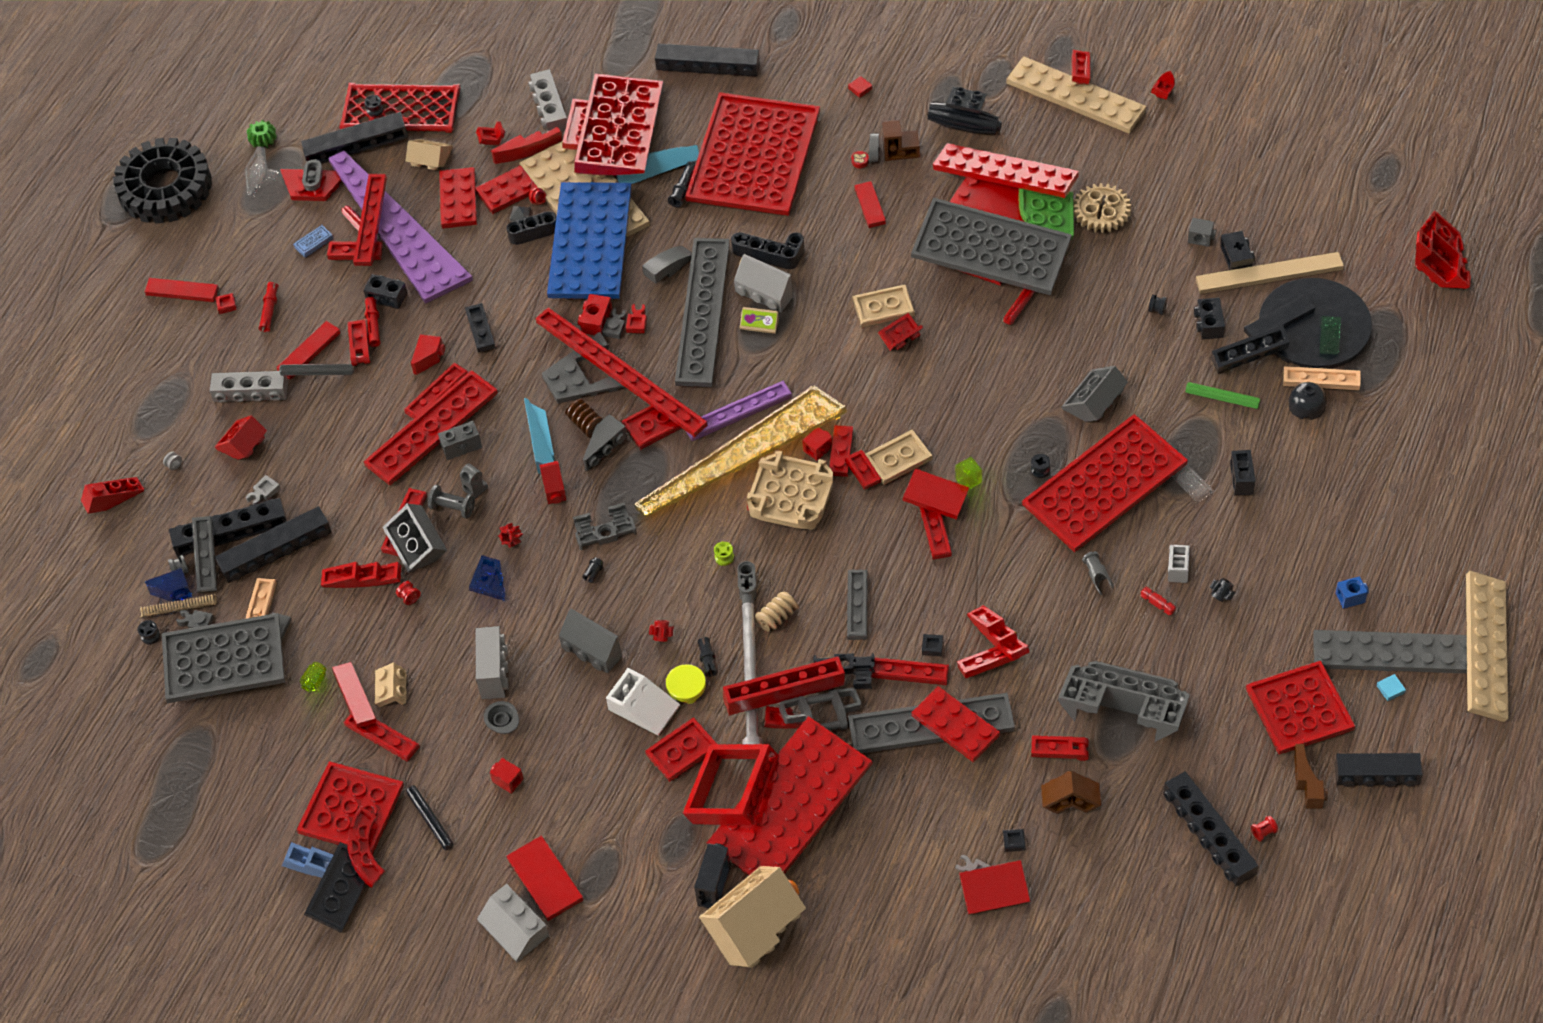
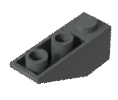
[583,414,627,471]

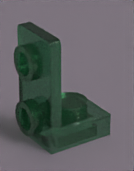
[1320,316,1341,355]

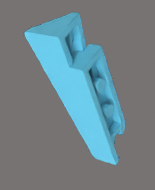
[616,145,699,184]
[524,398,555,474]

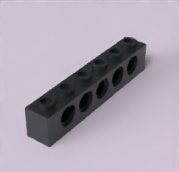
[169,498,287,557]
[1163,771,1259,887]

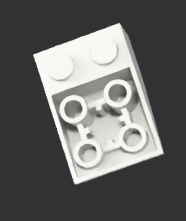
[606,668,680,736]

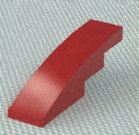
[491,127,563,164]
[321,562,402,588]
[967,605,1030,661]

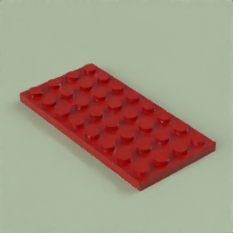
[1022,414,1188,552]
[707,716,873,875]

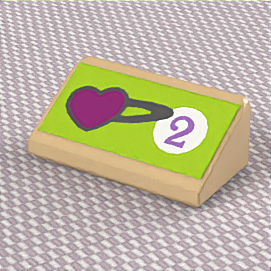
[740,307,779,334]

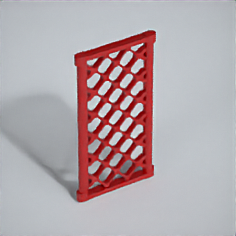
[339,83,461,133]

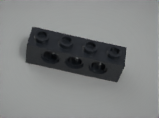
[1211,325,1290,374]

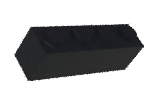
[1334,753,1423,787]

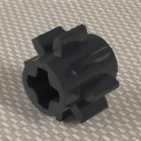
[1210,578,1235,602]

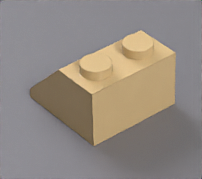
[406,139,453,170]

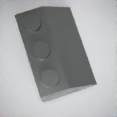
[1062,366,1128,422]
[382,503,447,572]
[559,609,622,673]

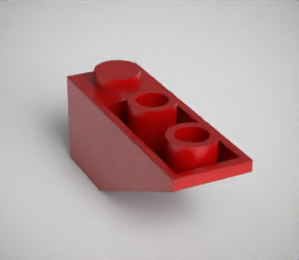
[81,477,145,514]

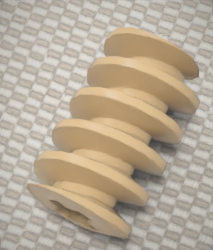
[755,591,799,632]

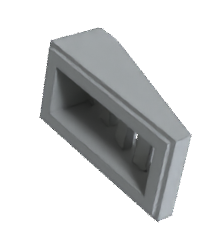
[1168,545,1190,583]

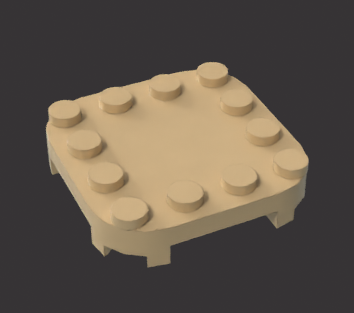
[747,451,833,530]

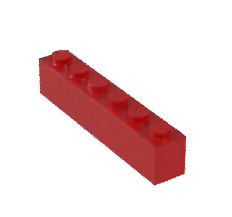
[723,656,845,716]

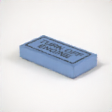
[294,225,333,257]

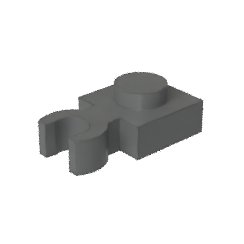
[602,308,626,339]
[176,610,214,629]

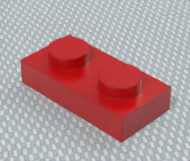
[845,450,881,490]

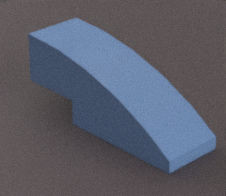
[282,842,333,878]

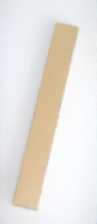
[1196,252,1344,294]

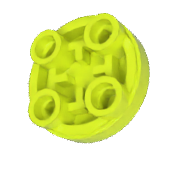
[666,665,706,704]

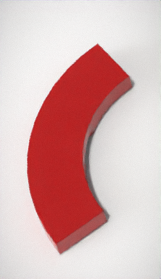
[347,806,385,888]

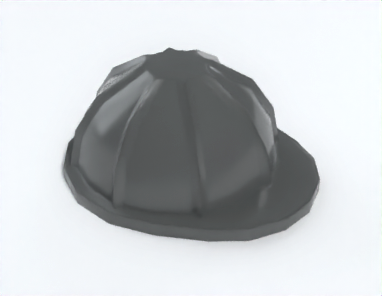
[484,701,519,734]

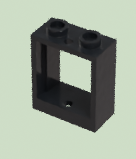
[694,843,731,909]

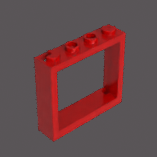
[683,744,779,825]

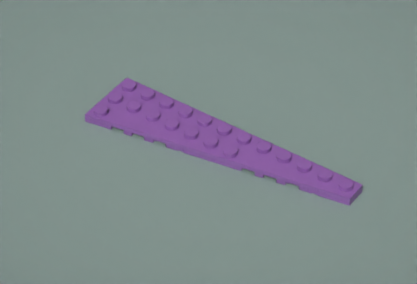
[329,151,473,304]

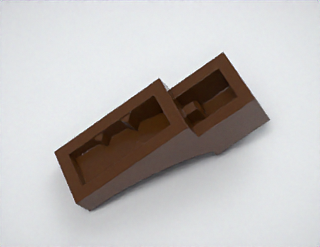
[1294,744,1328,809]

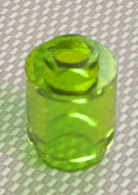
[299,662,327,692]

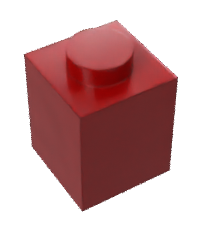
[490,758,524,794]

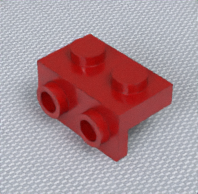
[878,313,923,351]

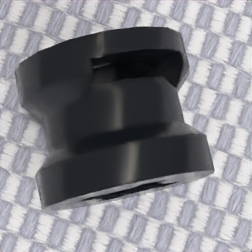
[364,95,384,117]
[1148,294,1167,315]
[1031,454,1050,478]
[137,620,160,645]

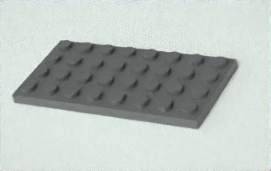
[911,198,1072,295]

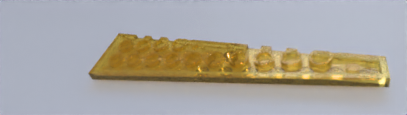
[634,385,847,517]

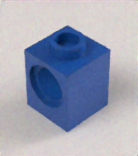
[1336,576,1369,609]

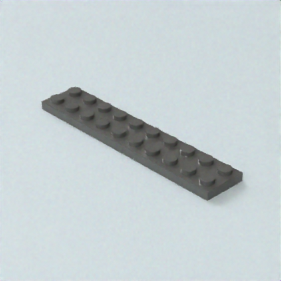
[675,238,730,387]

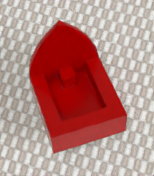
[1151,71,1175,100]

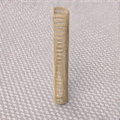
[140,594,216,618]

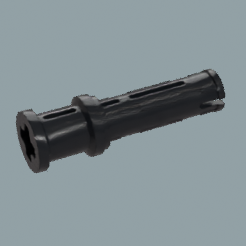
[667,161,696,208]

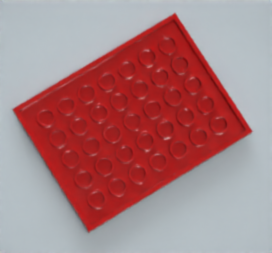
[685,92,820,216]

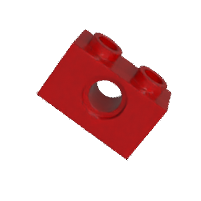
[578,294,612,335]

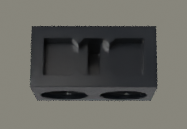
[363,274,407,309]
[1194,297,1225,340]
[1230,450,1255,496]

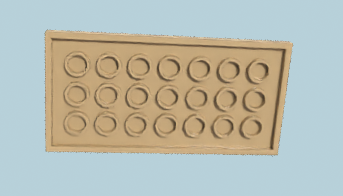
[519,141,650,237]

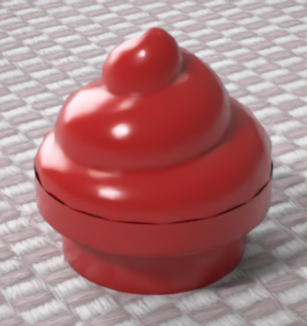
[529,187,546,205]

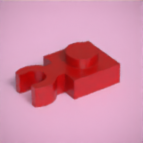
[626,304,647,333]

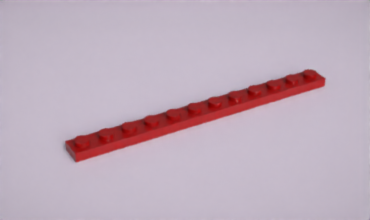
[535,307,708,437]

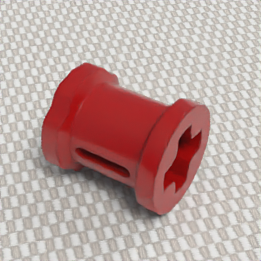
[1250,816,1278,842]

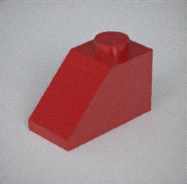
[411,334,445,375]
[539,461,566,504]

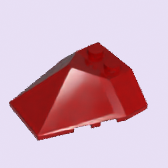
[1415,211,1471,289]

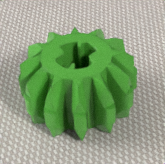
[247,120,276,149]

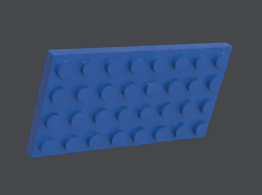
[547,182,632,299]

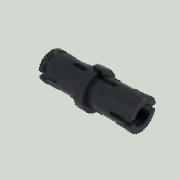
[697,637,718,677]

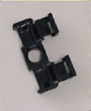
[813,653,876,690]

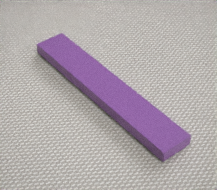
[687,381,792,441]

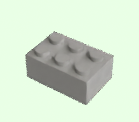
[476,626,509,699]

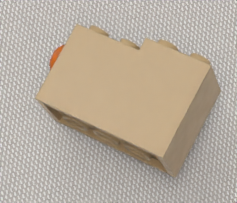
[699,866,806,967]

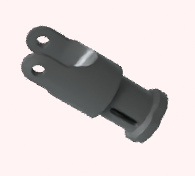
[1082,551,1114,595]

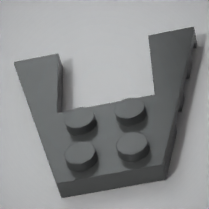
[541,332,624,404]

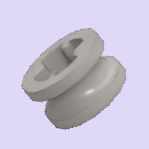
[163,451,182,470]

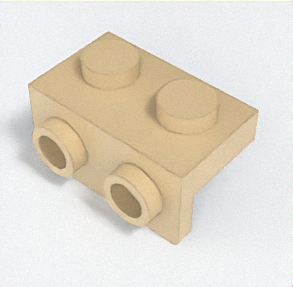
[375,662,407,707]

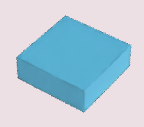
[1377,674,1406,701]

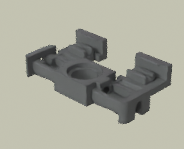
[573,503,636,550]

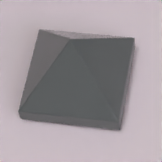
[510,206,531,221]

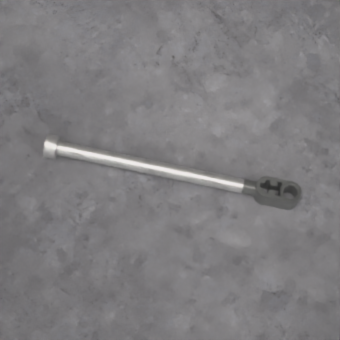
[738,561,763,744]

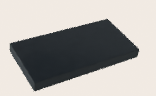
[304,842,377,933]

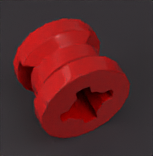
[396,581,421,605]

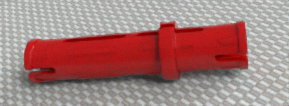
[258,282,279,332]
[365,297,381,347]

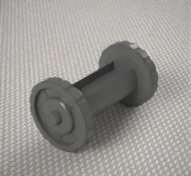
[428,484,475,519]

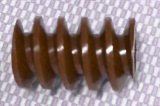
[565,399,603,438]

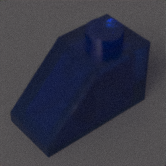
[145,568,192,603]

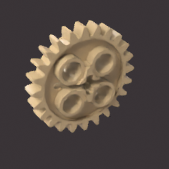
[1073,183,1131,233]

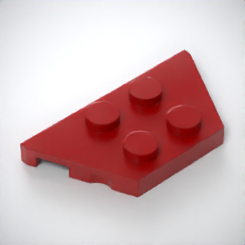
[281,169,341,201]

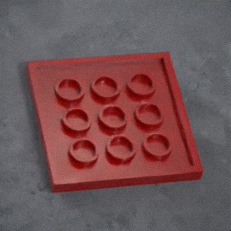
[1246,660,1355,755]
[297,761,404,855]

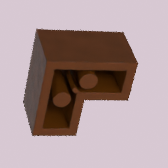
[882,120,920,161]
[1041,771,1101,814]

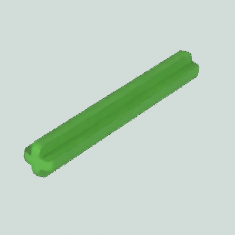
[1186,382,1260,409]

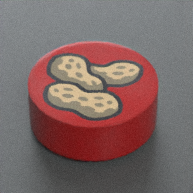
[851,151,869,168]

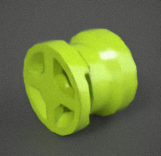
[714,541,734,566]

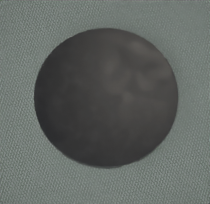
[1259,278,1372,369]

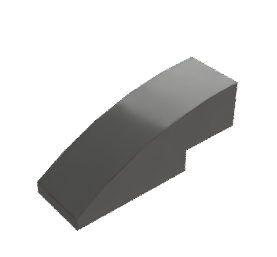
[642,245,692,284]

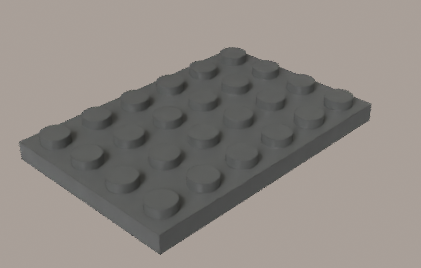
[162,613,285,703]

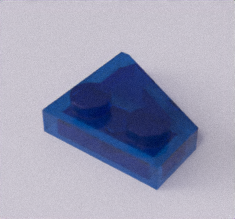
[469,555,505,601]

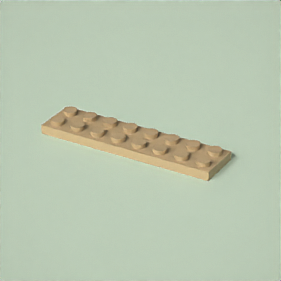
[1007,56,1146,134]
[1466,571,1508,722]

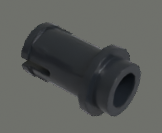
[582,557,603,583]

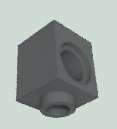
[1188,218,1216,247]

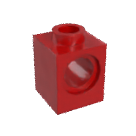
[802,427,832,461]

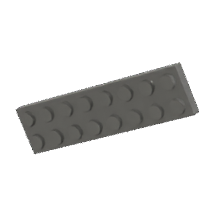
[1313,630,1467,674]
[848,693,1015,753]

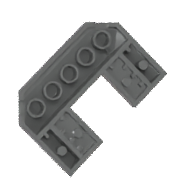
[1058,661,1190,742]

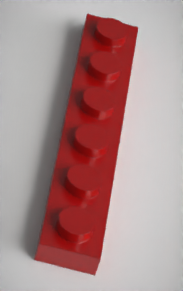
[353,174,387,266]

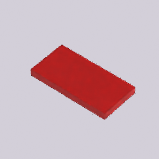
[506,835,583,921]

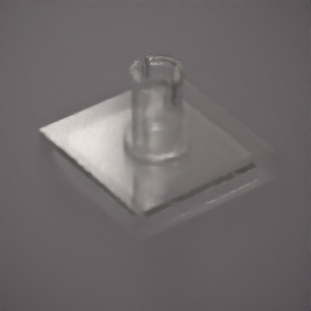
[245,146,278,196]

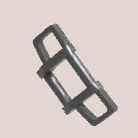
[779,688,861,730]

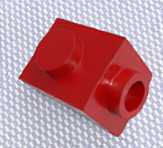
[476,121,505,146]

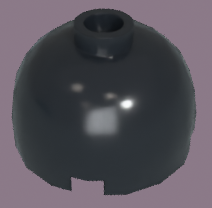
[1288,382,1327,420]

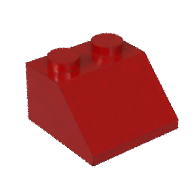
[215,415,267,460]

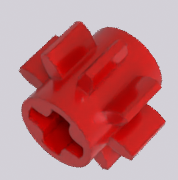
[498,523,523,548]
[649,620,674,642]

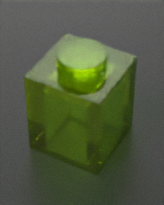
[955,457,982,489]

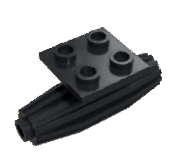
[927,87,1002,134]

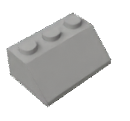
[734,254,793,312]
[477,884,549,962]

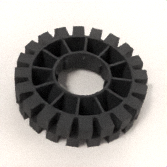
[113,137,212,224]

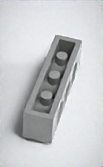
[528,69,567,132]
[210,371,288,402]

